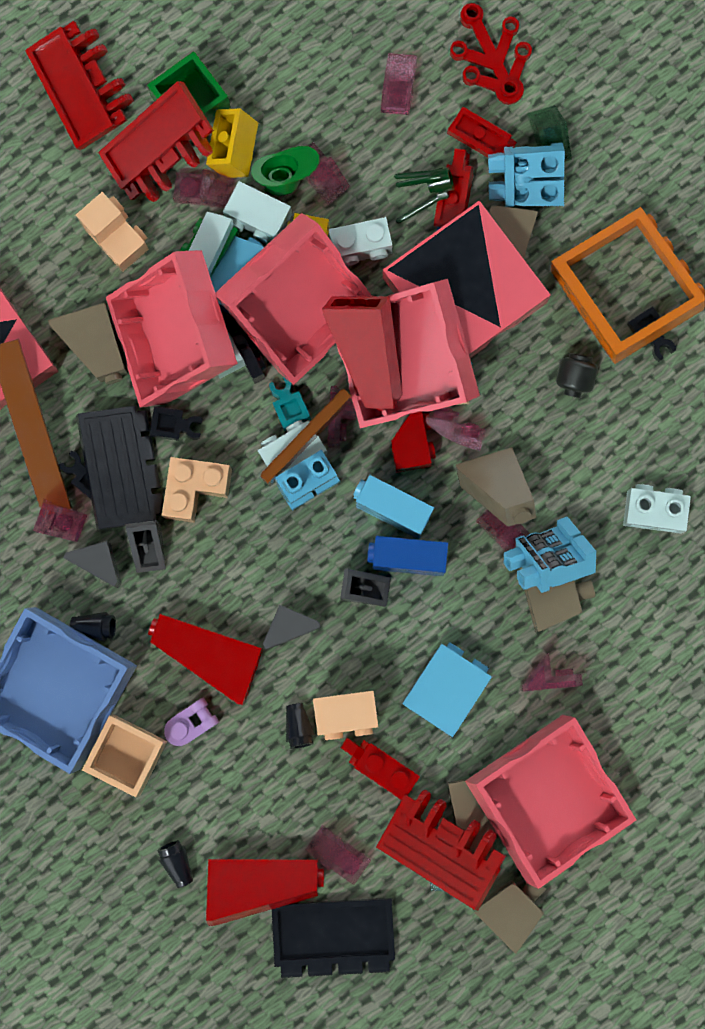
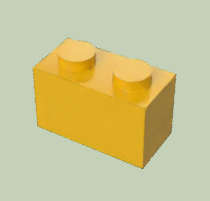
[206,108,259,178]

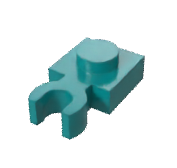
[269,377,311,431]

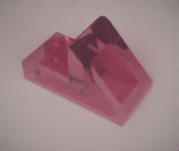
[305,142,350,206]
[173,169,234,208]
[328,386,358,449]
[33,499,87,542]
[475,510,530,552]
[520,653,583,692]
[305,824,371,885]

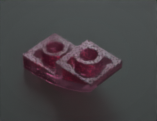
[381,53,417,115]
[426,407,486,451]

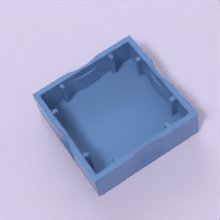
[0,607,137,774]

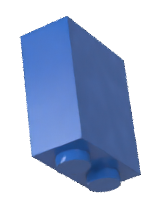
[367,536,448,576]

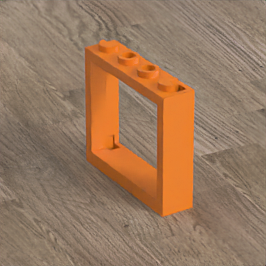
[551,207,705,364]

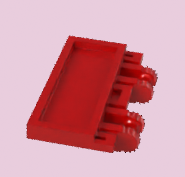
[25,21,134,150]
[98,81,214,202]
[376,790,506,911]

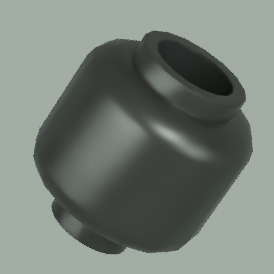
[556,353,598,398]

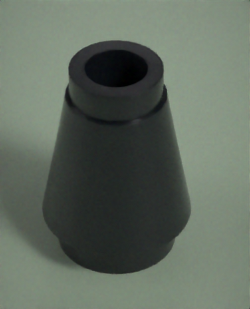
[70,612,116,641]
[286,703,315,749]
[157,840,193,888]

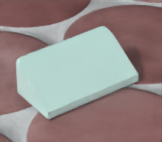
[189,212,234,275]

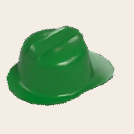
[251,146,320,196]

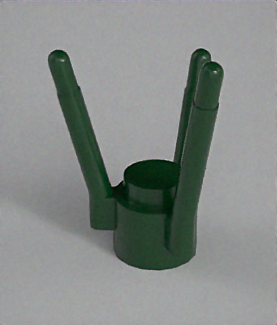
[394,167,454,224]

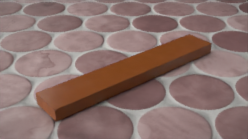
[0,339,72,517]

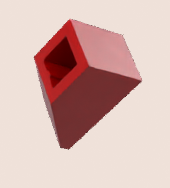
[391,411,436,473]

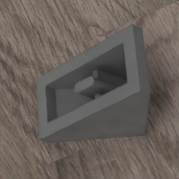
[126,520,166,573]
[63,541,121,588]
[340,569,391,607]
[263,605,321,650]

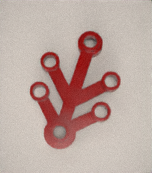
[450,3,532,105]

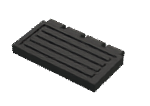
[76,406,164,531]
[272,898,395,978]

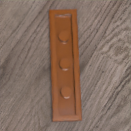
[261,389,352,486]

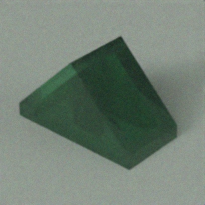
[527,105,572,162]

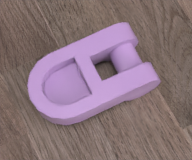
[164,697,219,746]

